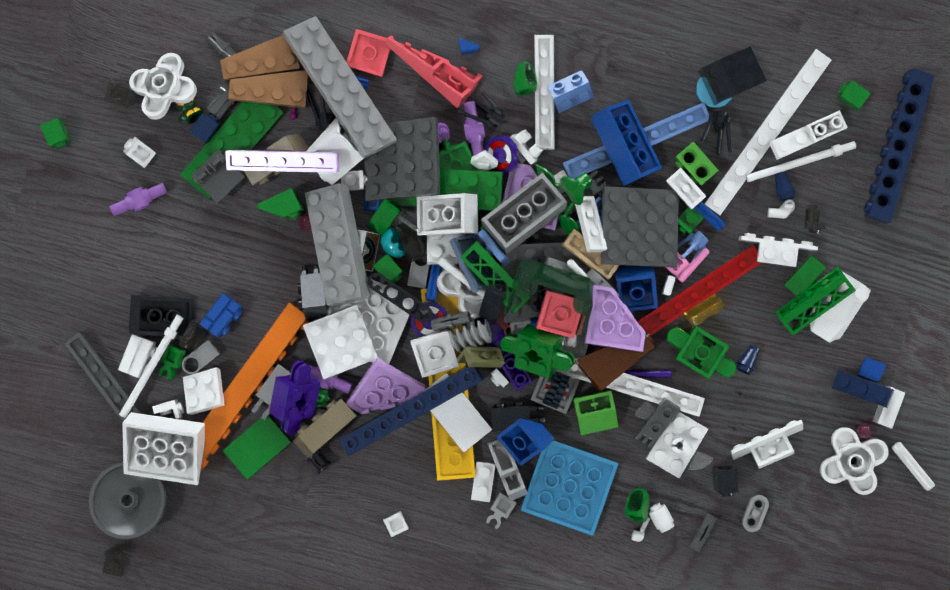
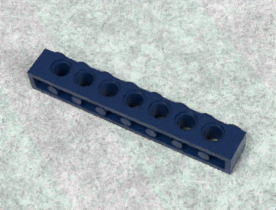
[864,69,935,224]
[339,367,484,456]

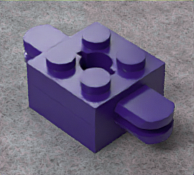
[269,361,320,435]

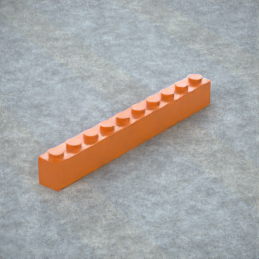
[201,303,310,471]

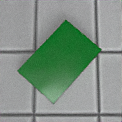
[222,416,291,479]

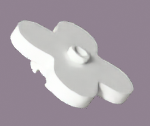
[129,53,197,120]
[437,264,502,320]
[820,427,888,495]

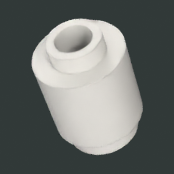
[648,503,675,533]

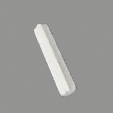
[892,442,935,491]

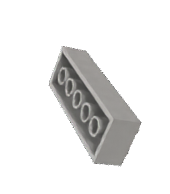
[305,183,371,306]

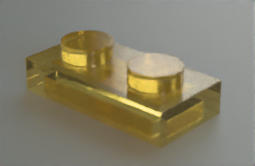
[683,294,725,327]

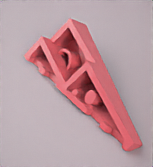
[385,36,483,108]

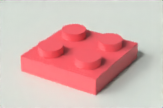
[346,29,391,77]
[536,290,585,338]

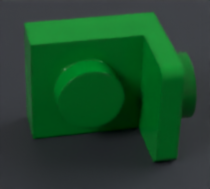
[677,207,704,235]

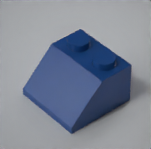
[615,266,658,311]
[496,418,554,466]

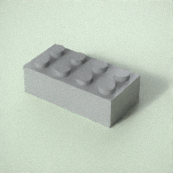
[482,173,567,255]

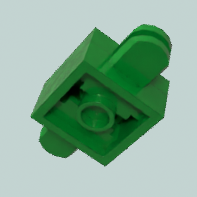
[500,324,575,379]
[666,326,736,379]

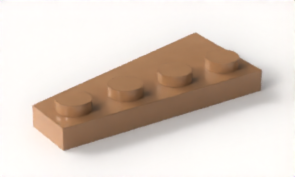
[220,35,300,81]
[228,70,308,109]

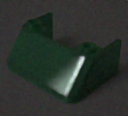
[504,259,593,336]

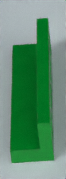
[460,241,530,314]
[775,267,856,336]

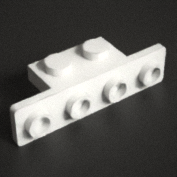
[739,233,818,267]
[731,420,803,469]

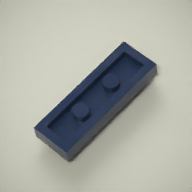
[832,370,894,408]

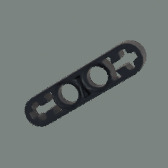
[368,273,433,323]

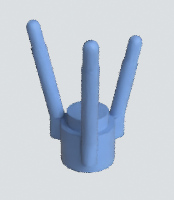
[678,231,709,263]

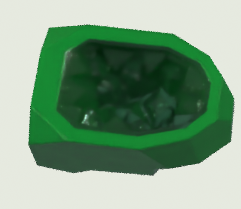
[513,61,538,96]
[625,488,650,523]

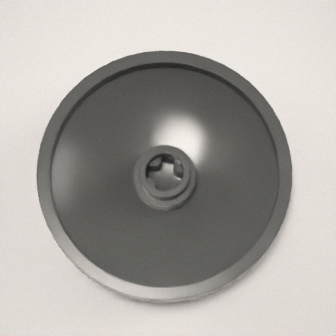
[89,462,167,540]

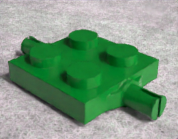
[439,139,479,171]

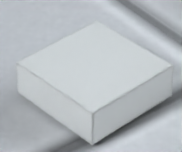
[661,275,676,296]
[383,511,409,537]

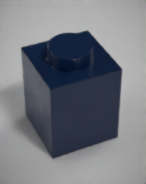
[189,113,221,144]

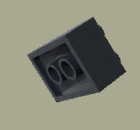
[698,46,767,106]
[129,295,193,337]

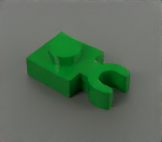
[159,344,186,380]

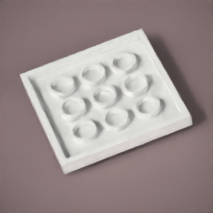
[326,277,416,364]

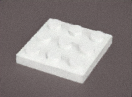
[303,305,378,379]

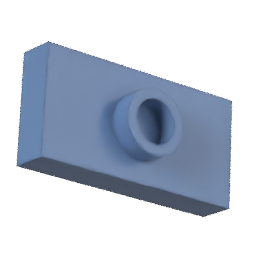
[478,229,510,266]

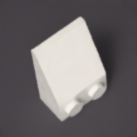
[417,193,478,236]

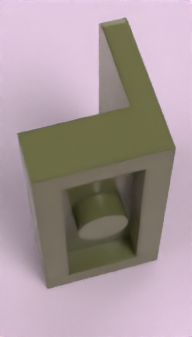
[457,346,505,367]

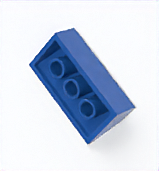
[591,99,662,186]

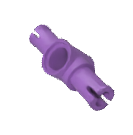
[463,101,485,156]
[109,182,167,216]
[307,364,353,394]

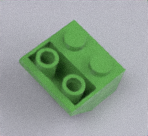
[573,389,618,435]

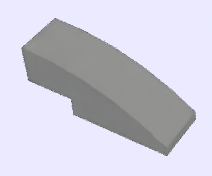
[487,439,528,501]

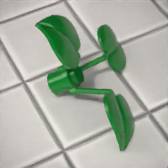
[535,164,593,236]

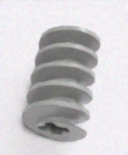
[448,319,492,352]

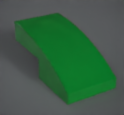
[367,199,400,237]
[784,255,826,296]

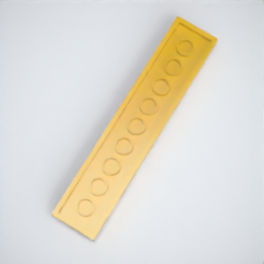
[421,289,476,481]

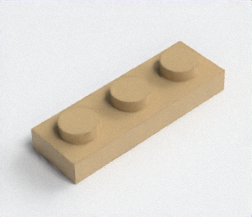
[562,229,619,281]

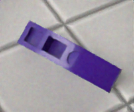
[476,319,533,392]

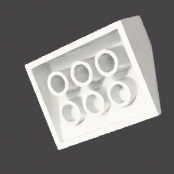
[122,412,205,485]

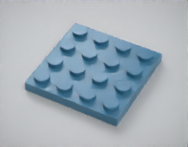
[520,440,619,536]

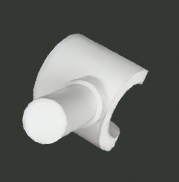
[631,517,650,542]

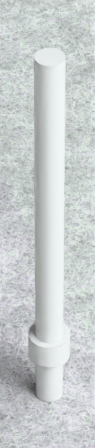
[746,141,856,182]
[119,315,184,418]

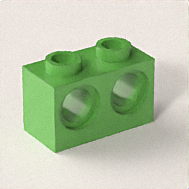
[674,141,719,187]

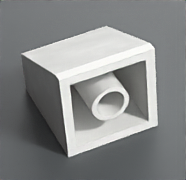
[306,118,363,185]

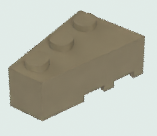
[244,133,309,186]
[293,399,356,458]

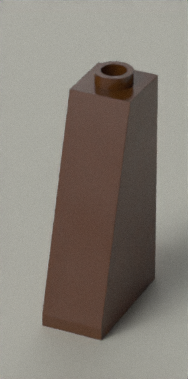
[575,333,655,391]

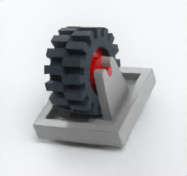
[530,371,580,414]

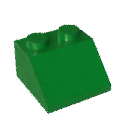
[257,188,305,221]

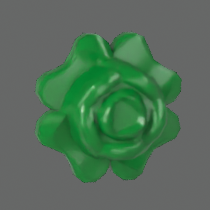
[315,387,330,409]

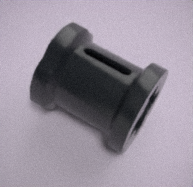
[307,449,332,474]

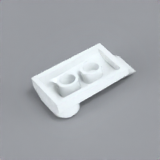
[809,272,871,343]

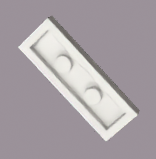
[575,196,607,252]

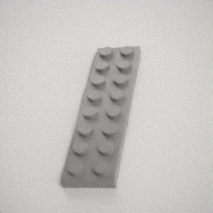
[282,16,397,159]

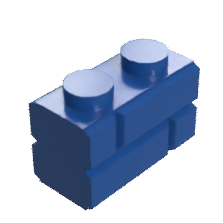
[200,293,243,338]

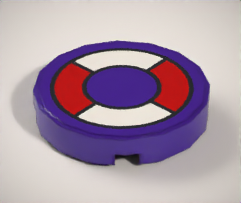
[485,136,519,174]
[411,302,448,337]

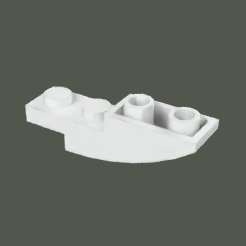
[769,111,848,160]

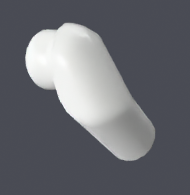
[768,199,795,219]

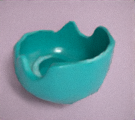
[380,227,407,258]

